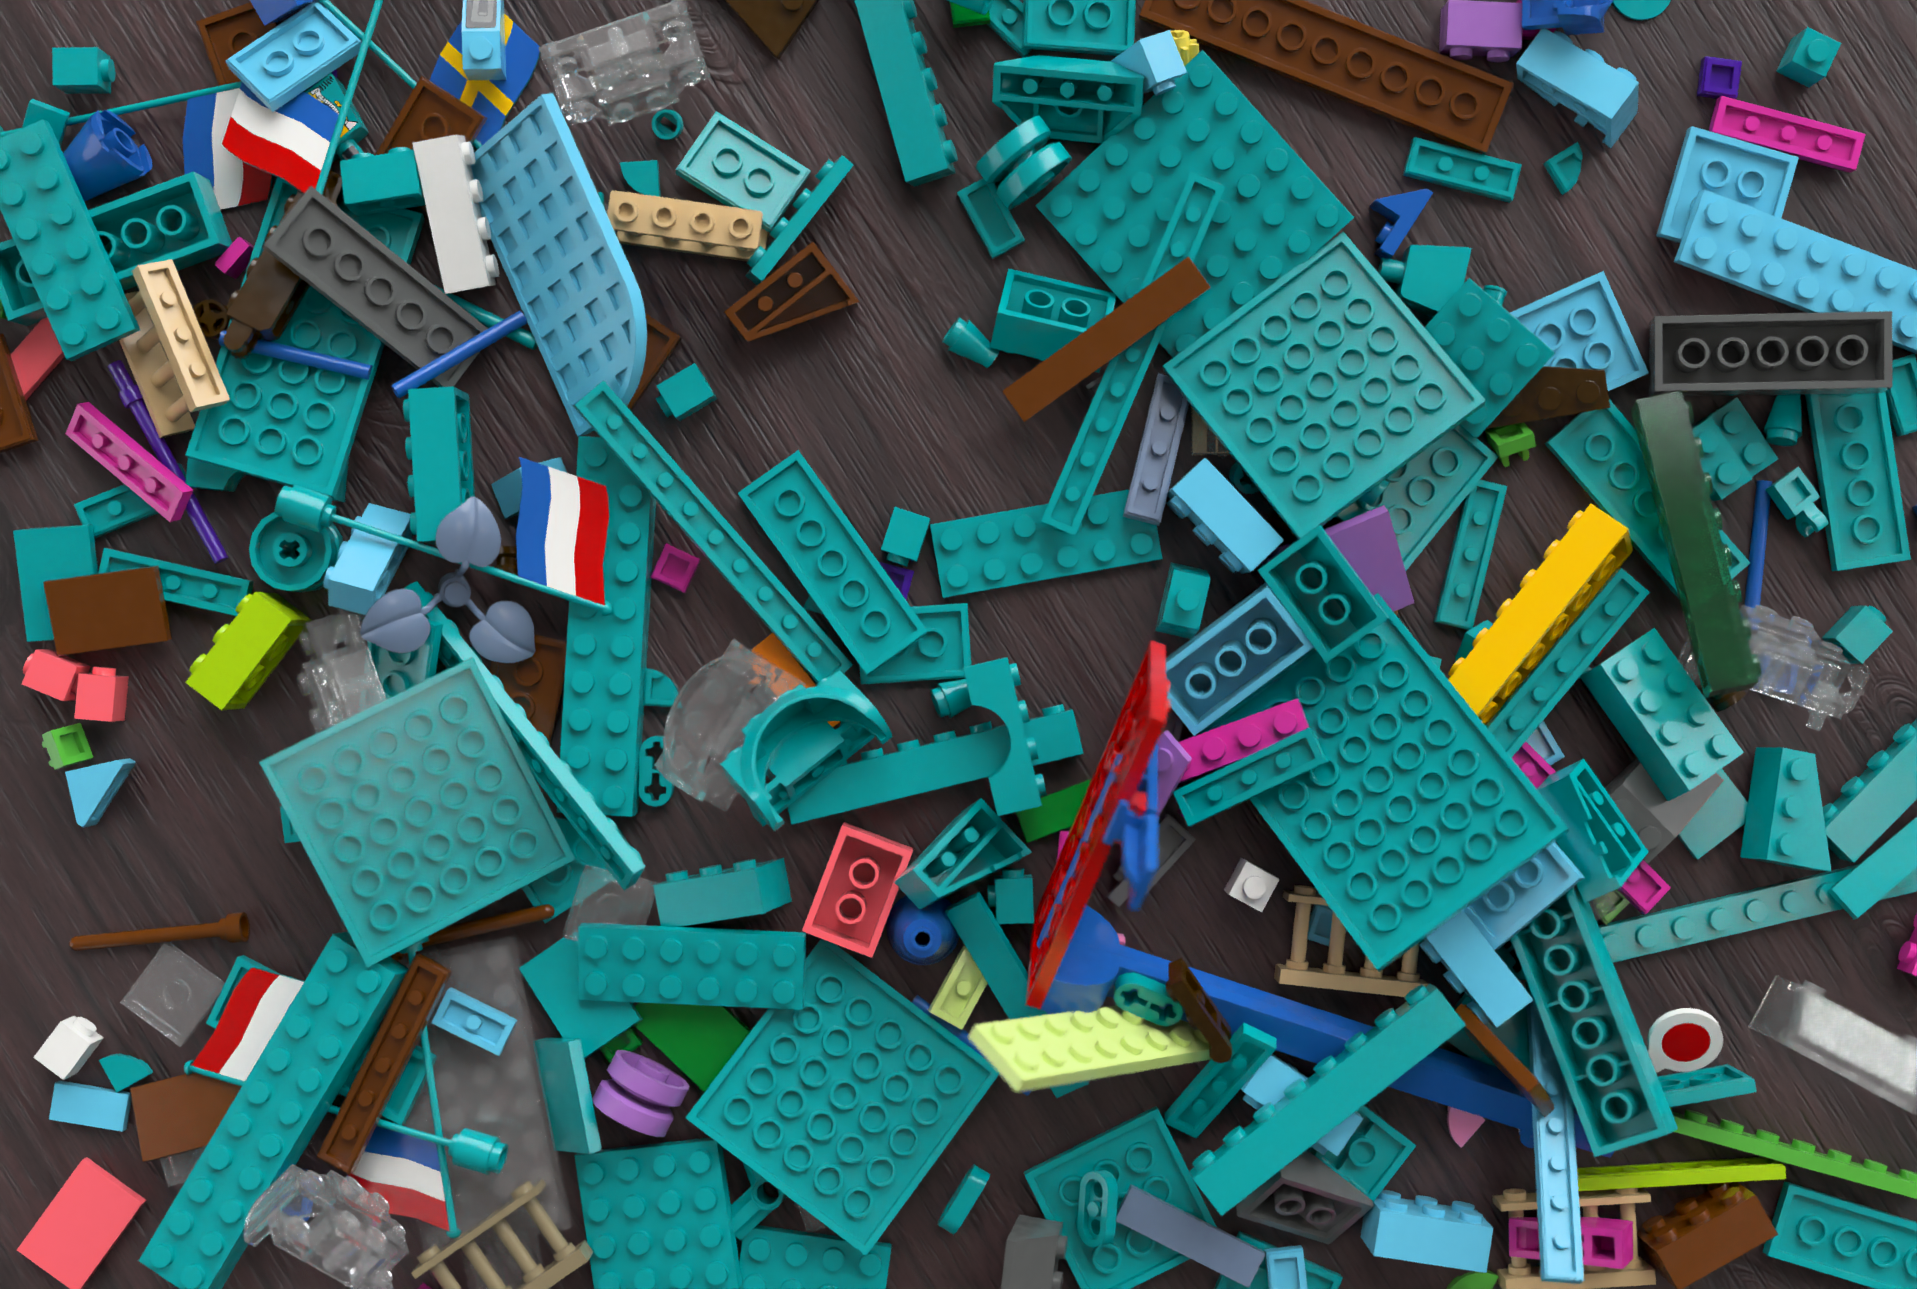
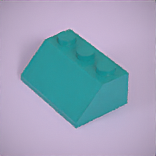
[990,268,1116,373]
[1258,525,1389,663]

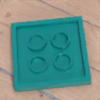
[1424,278,1555,439]

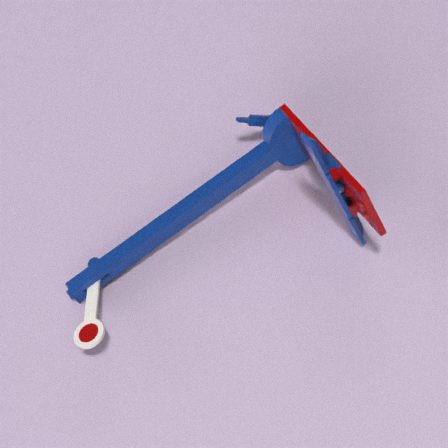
[1026,641,1723,1158]

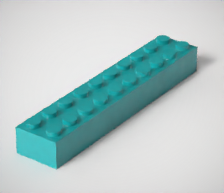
[557,436,656,817]
[138,931,409,1289]

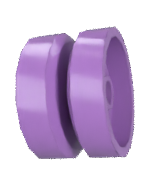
[592,1050,689,1137]

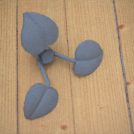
[360,496,535,663]

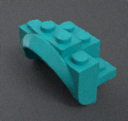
[721,670,893,832]

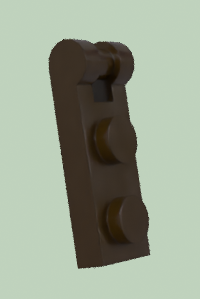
[1166,958,1232,1063]

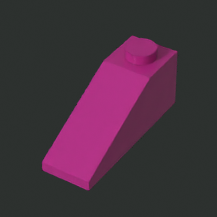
[1509,1217,1633,1269]

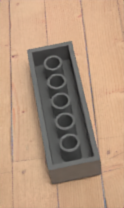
[1649,311,1892,397]

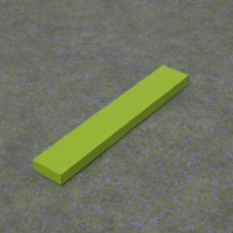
[1577,1157,1786,1191]

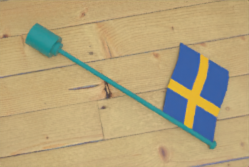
[318,0,541,150]

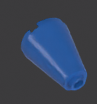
[63,109,152,202]
[887,895,960,965]

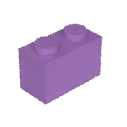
[1439,0,1522,62]

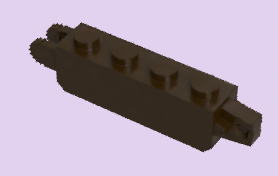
[223,170,343,360]

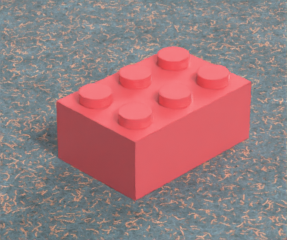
[802,822,913,958]

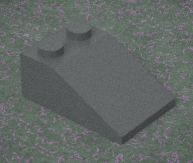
[1605,758,1724,863]
[1236,1150,1374,1244]

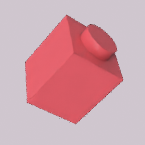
[22,649,91,701]
[74,667,129,722]

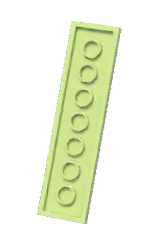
[968,1006,1211,1092]

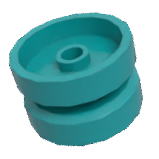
[975,115,1072,210]
[249,512,343,592]

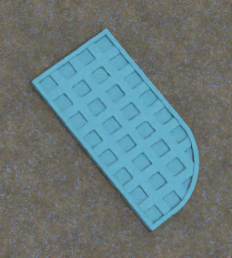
[471,93,647,436]

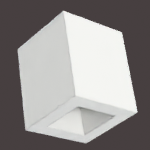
[1224,858,1280,912]
[33,1016,104,1080]

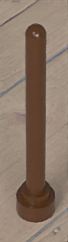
[389,904,555,961]
[69,912,250,951]

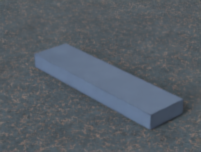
[1123,373,1189,526]
[1116,1184,1266,1288]

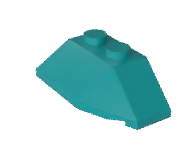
[992,55,1144,143]

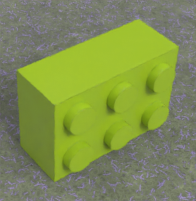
[185,592,312,710]

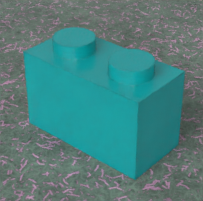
[340,147,426,216]

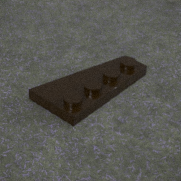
[724,0,819,61]
[1486,366,1610,429]

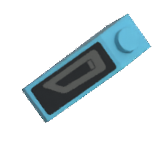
[462,0,506,80]

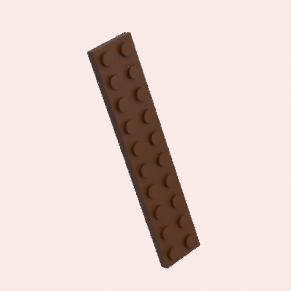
[1138,0,1514,155]

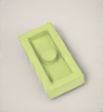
[928,945,988,1030]

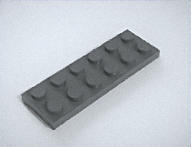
[262,186,488,387]

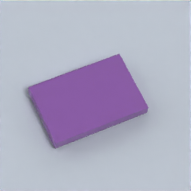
[1325,505,1414,612]

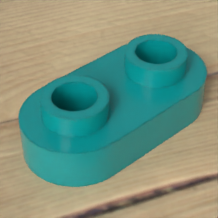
[1077,1170,1118,1247]

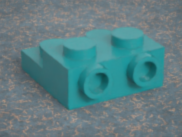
[1671,397,1778,501]
[1309,1104,1416,1202]

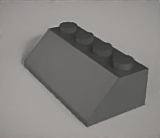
[1001,1215,1068,1289]

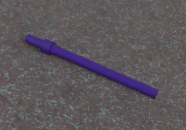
[107,360,229,564]

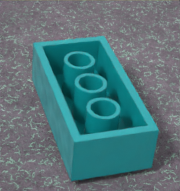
[403,386,475,545]
[1580,628,1744,801]

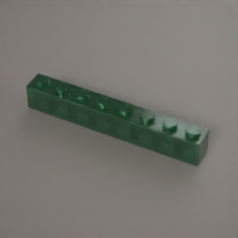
[1631,390,1761,698]

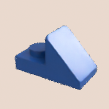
[1370,189,1433,259]

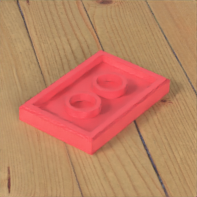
[17,1157,147,1289]

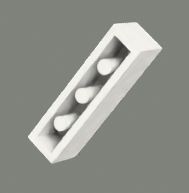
[412,135,499,294]

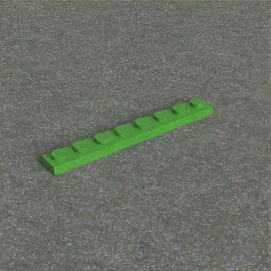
[1670,1107,1917,1199]

